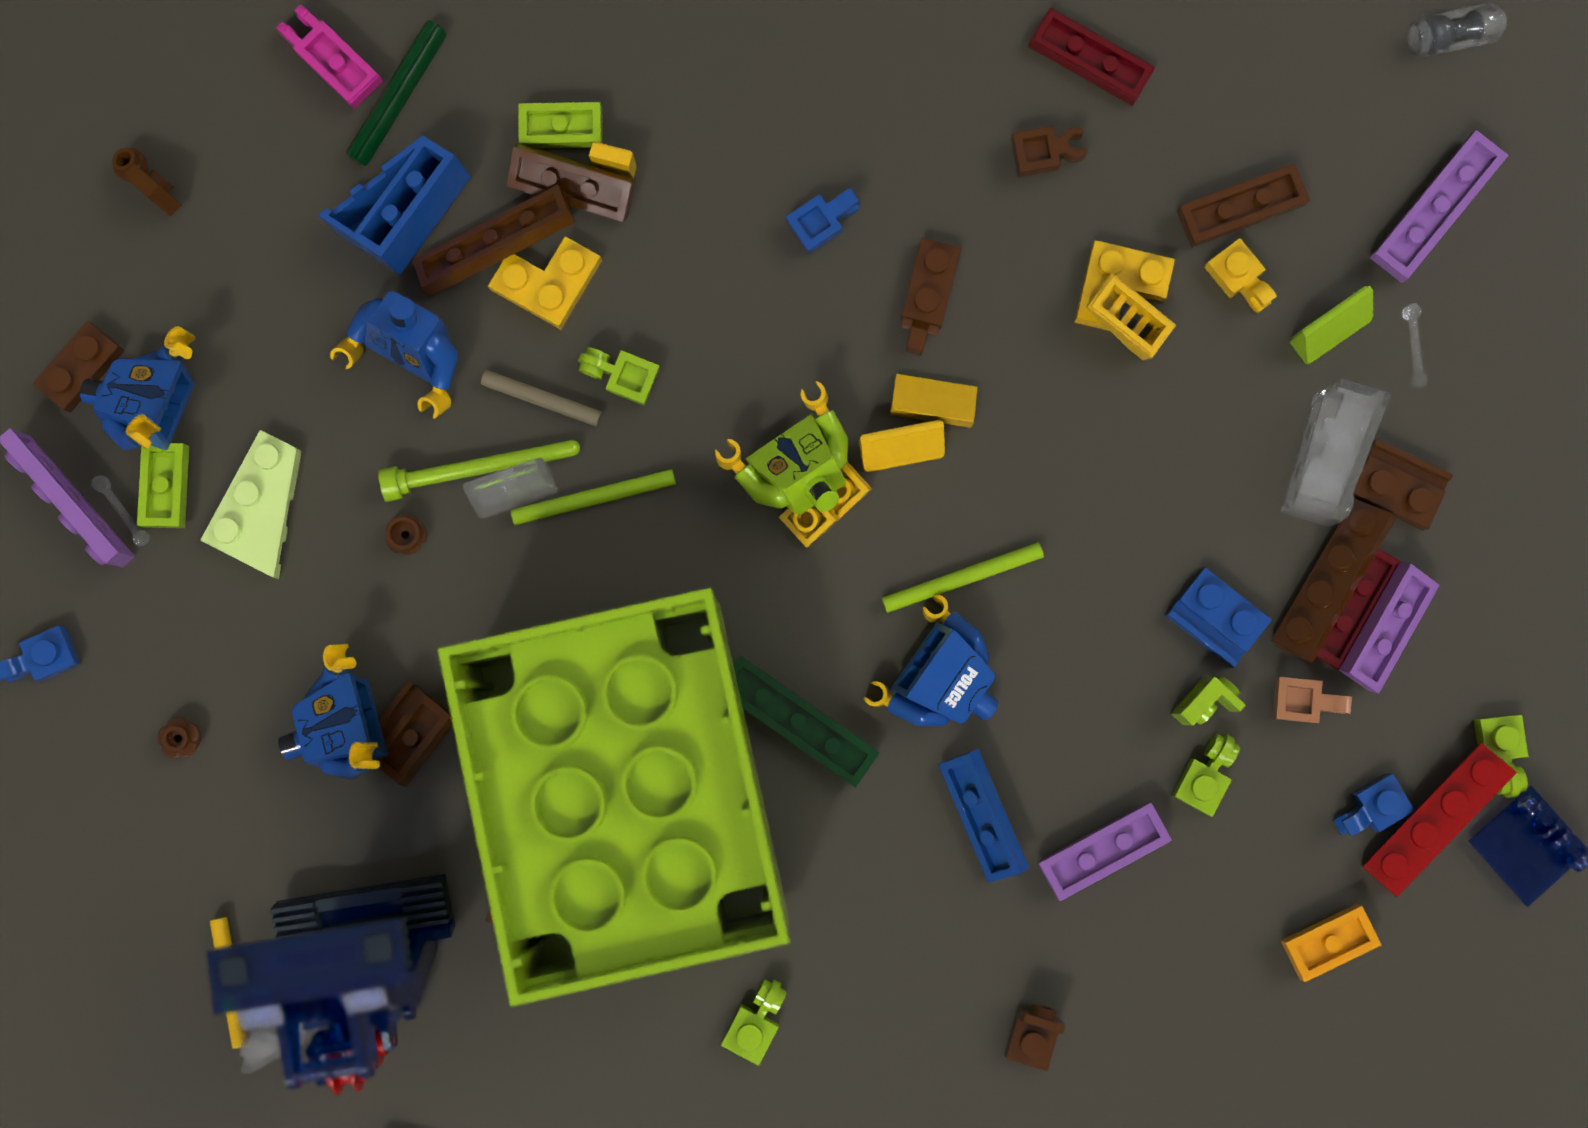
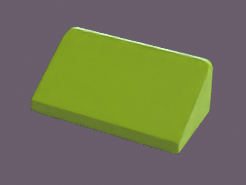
[1290,285,1373,364]

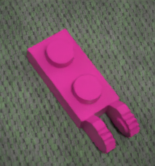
[276,4,383,109]

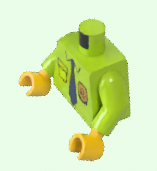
[715,381,848,514]

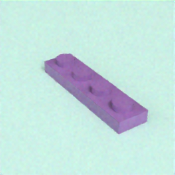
[1370,130,1509,283]
[0,428,136,568]

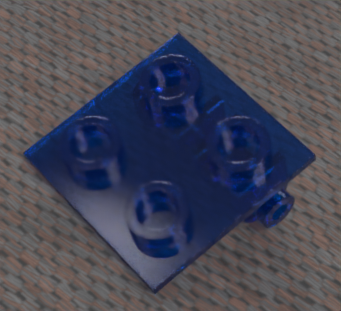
[1468,786,1588,907]

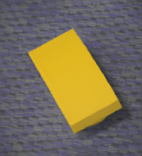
[779,462,872,548]

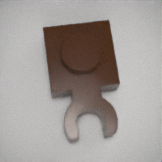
[1011,126,1088,177]

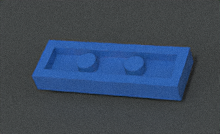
[938,749,1029,883]

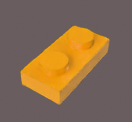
[1280,904,1381,982]

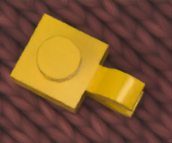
[1204,238,1277,314]

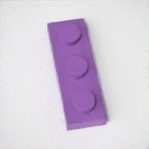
[1339,562,1440,694]
[1037,802,1172,901]

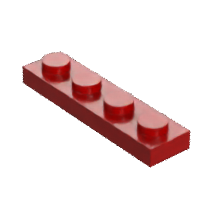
[1362,743,1517,897]

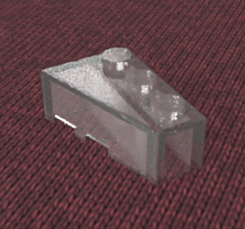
[1281,378,1392,527]

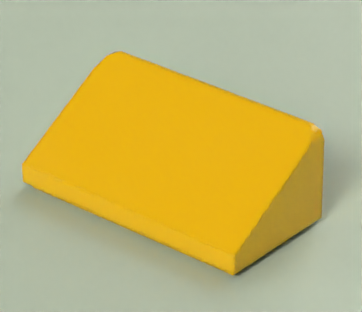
[890,374,978,428]
[858,420,945,472]

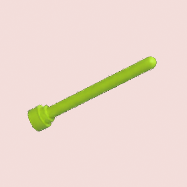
[378,440,580,502]

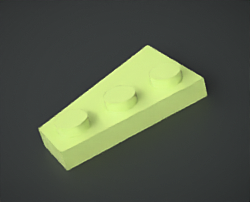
[200,430,302,579]

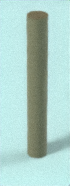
[481,370,603,427]

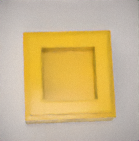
[589,142,637,178]

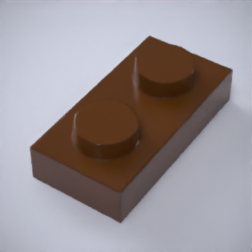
[33,321,125,413]

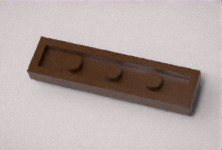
[413,185,576,297]
[1271,499,1395,663]

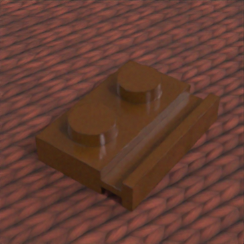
[1347,439,1453,531]
[372,681,453,787]

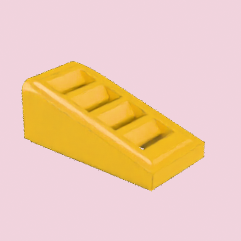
[1086,273,1176,361]

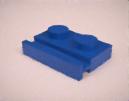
[1164,567,1272,668]

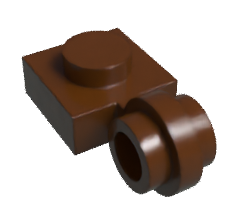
[112,148,182,217]

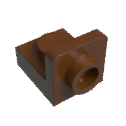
[1004,1003,1065,1072]

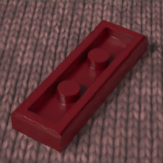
[1028,7,1156,106]
[1316,549,1402,671]

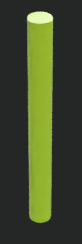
[511,469,676,525]
[881,542,1044,613]

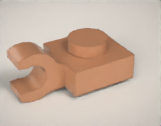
[1272,677,1352,723]

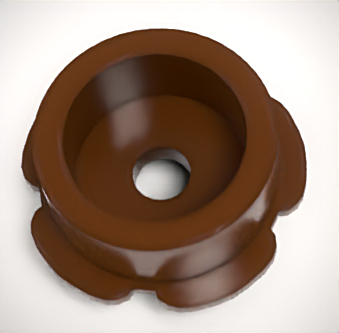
[385,514,427,555]
[157,717,201,759]

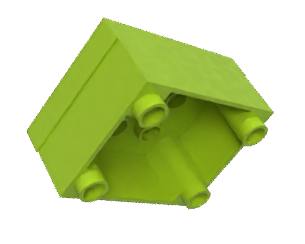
[438,588,790,1007]

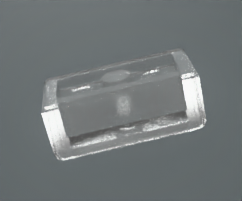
[462,457,557,518]

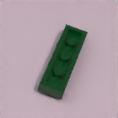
[733,655,880,788]

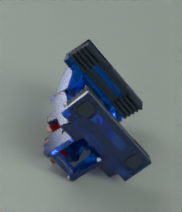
[206,874,456,1096]

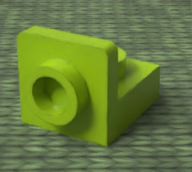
[1170,676,1246,726]

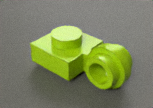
[578,347,660,406]
[1473,715,1529,798]
[1171,733,1240,817]
[721,979,787,1066]

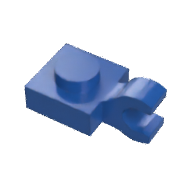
[785,188,860,254]
[0,625,81,683]
[1333,773,1415,836]

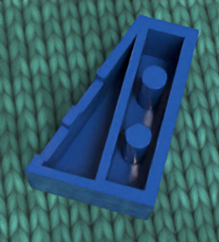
[318,135,471,275]

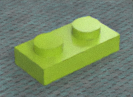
[518,102,603,149]
[137,443,189,528]

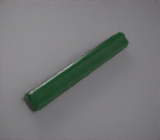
[346,20,446,166]

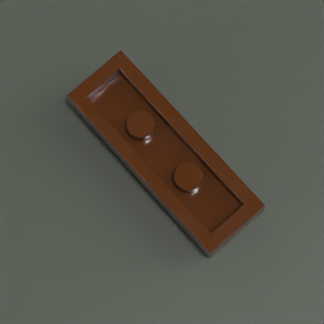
[506,143,636,222]
[1176,163,1310,248]

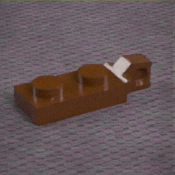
[901,238,961,356]

